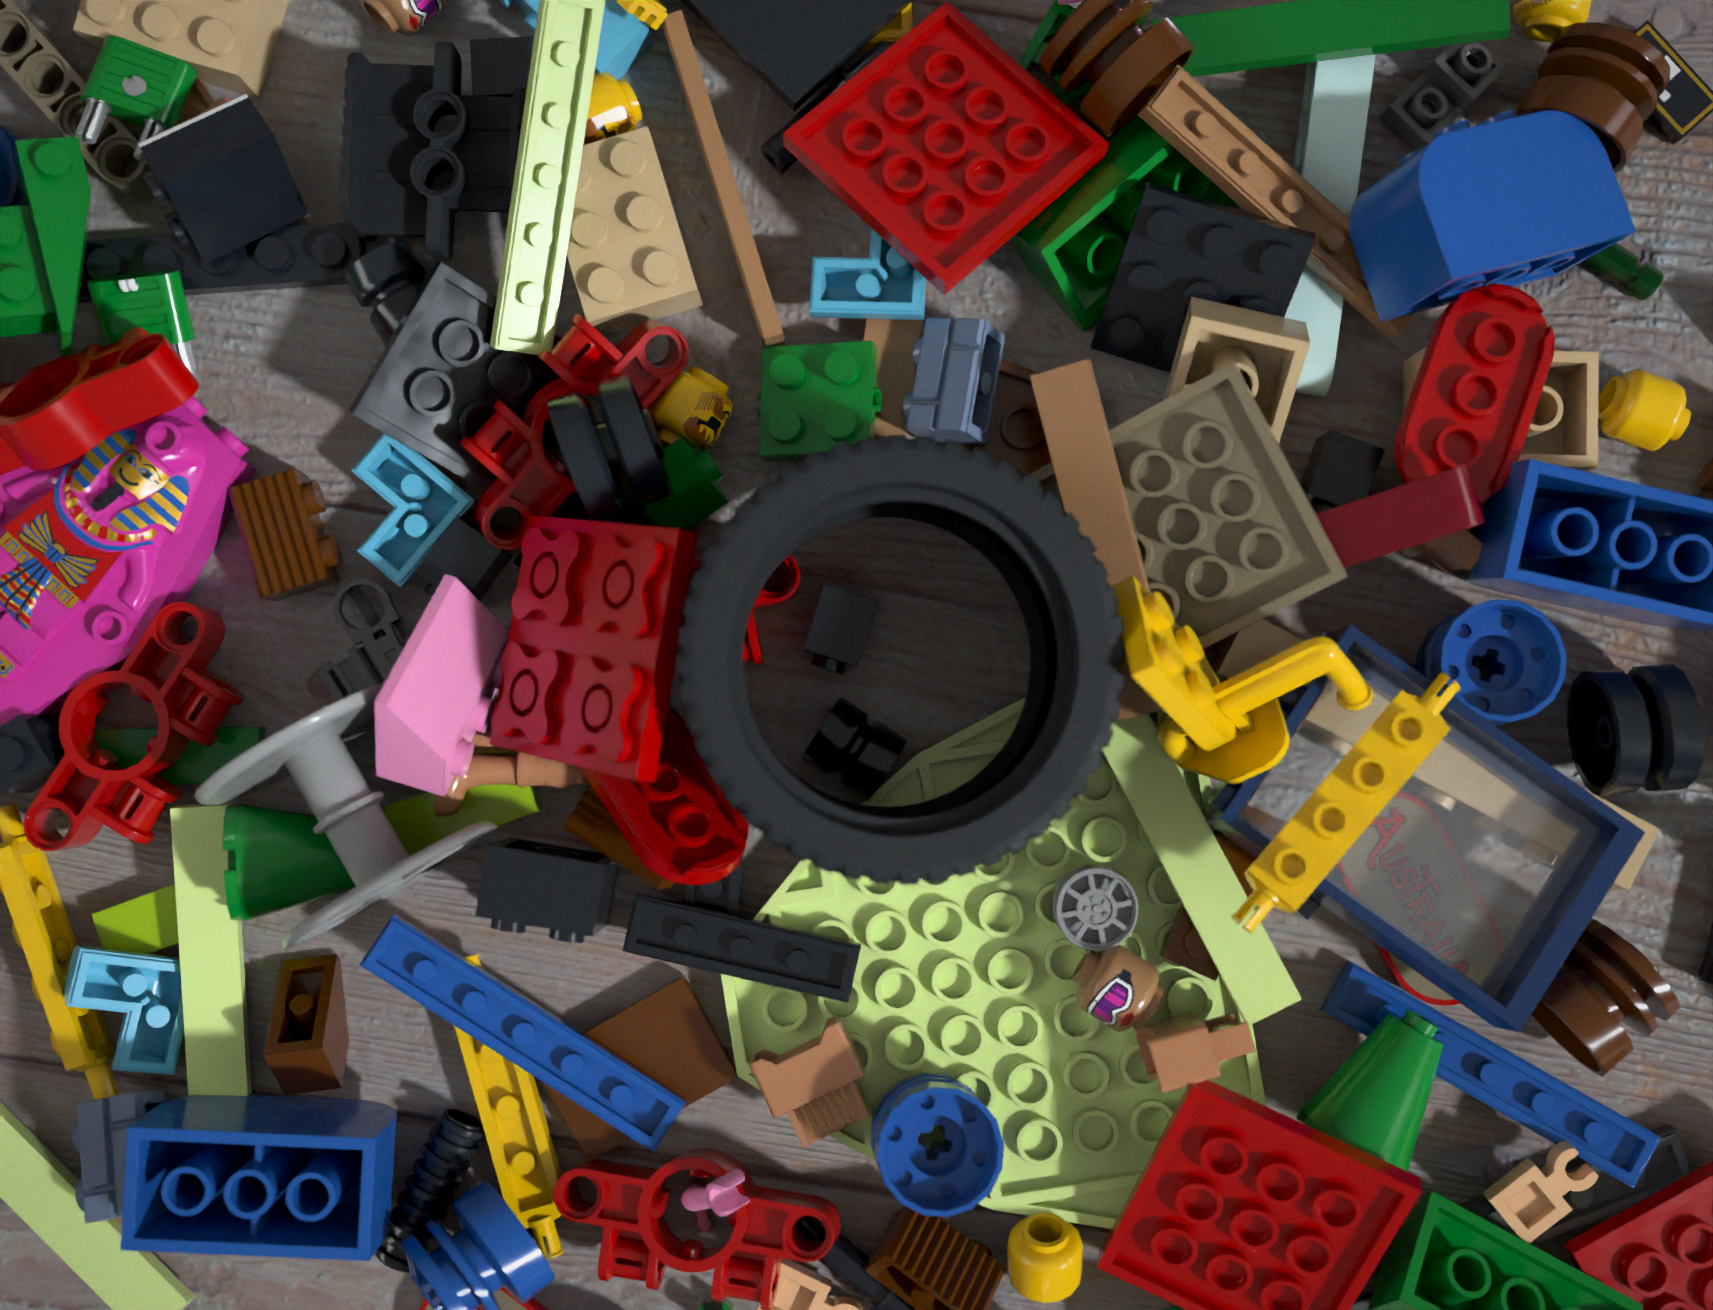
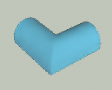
[809,228,927,320]
[351,433,478,588]
[64,945,184,1075]

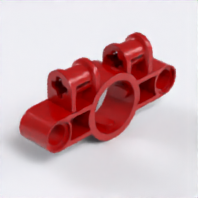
[460,313,689,550]
[0,327,199,475]
[23,602,245,851]
[554,1148,842,1310]

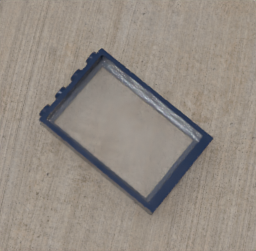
[1205,624,1645,1032]

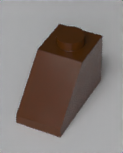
[263,954,349,1095]

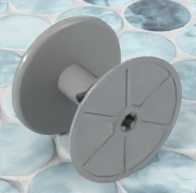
[194,682,497,951]

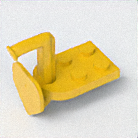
[1112,575,1373,784]

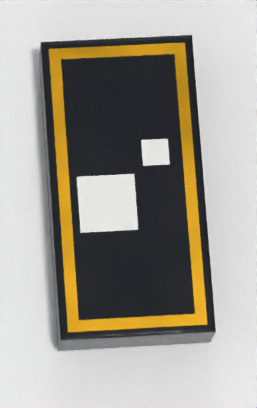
[1633,20,1713,145]

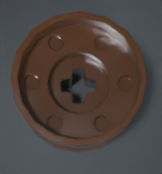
[1039,0,1196,137]
[1515,22,1670,173]
[1531,918,1680,1077]

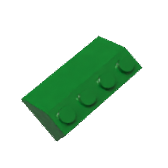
[1011,115,1236,331]
[1368,1191,1643,1310]

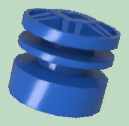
[1416,599,1567,726]
[870,1072,1004,1217]
[399,1179,555,1310]

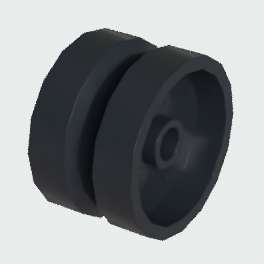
[548,372,674,522]
[1567,663,1704,796]

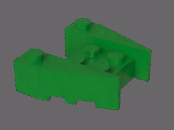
[0,136,91,357]

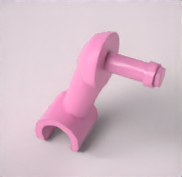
[681,1169,750,1232]

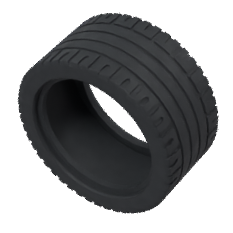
[678,435,1126,884]

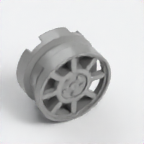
[1052,865,1138,951]

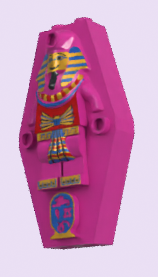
[0,396,257,726]

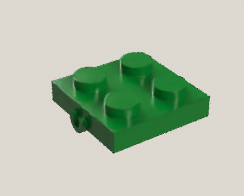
[757,341,882,462]

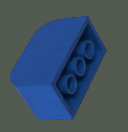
[1350,110,1636,322]
[1467,459,1713,630]
[121,1094,397,1261]

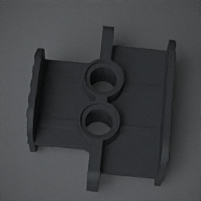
[339,41,526,261]

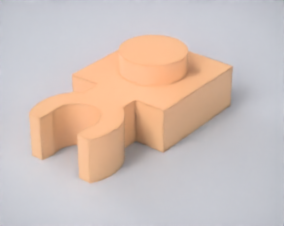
[1483,1140,1598,1243]
[755,1258,863,1310]

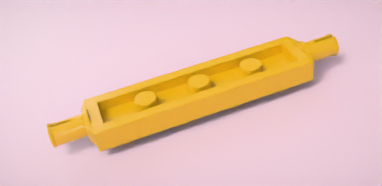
[1231,673,1461,934]
[0,803,120,1100]
[454,953,564,1260]

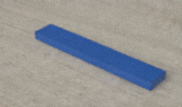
[359,914,686,1152]
[1320,960,1661,1188]

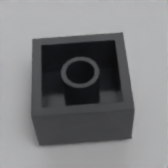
[475,837,619,943]

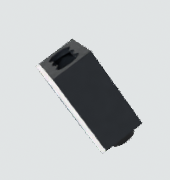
[138,94,308,264]

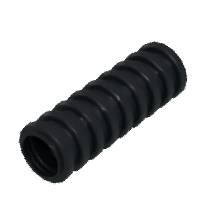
[374,1109,485,1272]

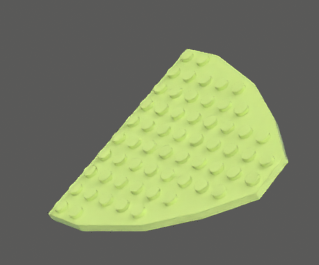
[721,696,1267,1229]

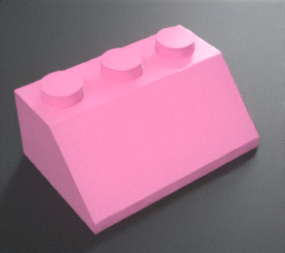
[374,574,509,797]

